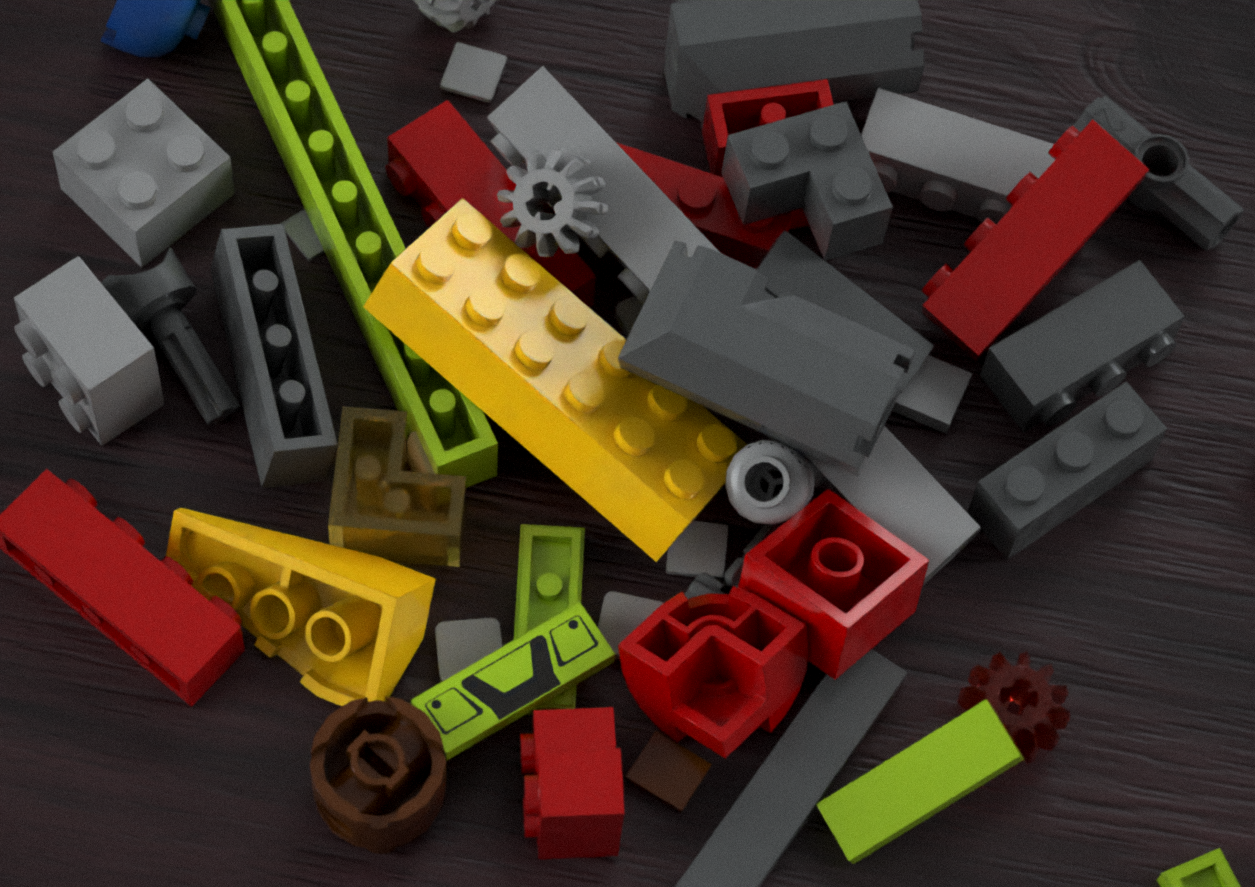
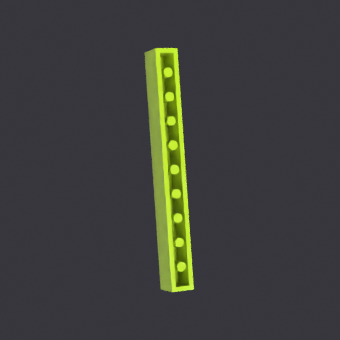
[209,0,498,498]

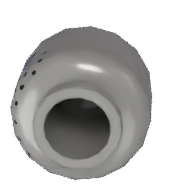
[725,440,815,525]

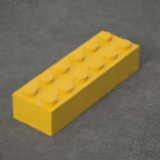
[363,198,747,562]

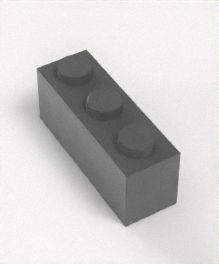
[980,260,1185,433]
[967,381,1167,560]

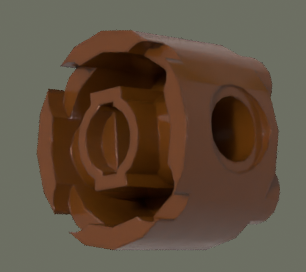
[310,697,446,854]

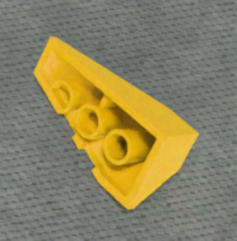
[166,508,436,706]

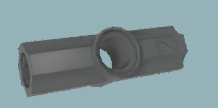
[1073,95,1244,251]

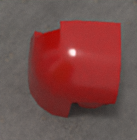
[618,586,809,759]

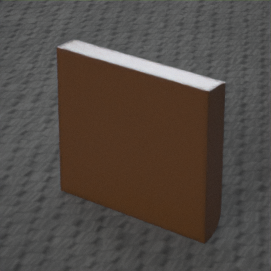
[625,730,712,814]

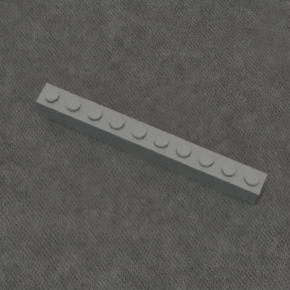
[487,66,980,585]

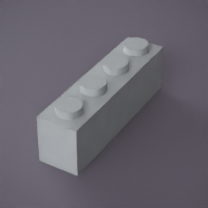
[861,88,1084,252]

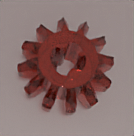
[957,651,1071,765]

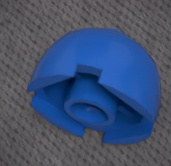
[101,0,211,57]

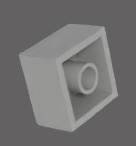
[53,79,235,268]
[14,256,165,446]

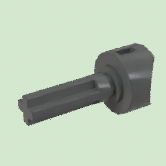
[101,247,240,426]

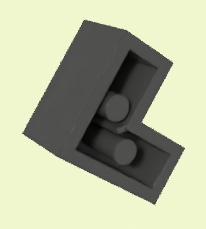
[721,101,893,261]

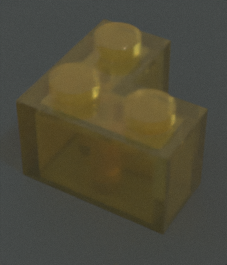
[328,406,466,567]

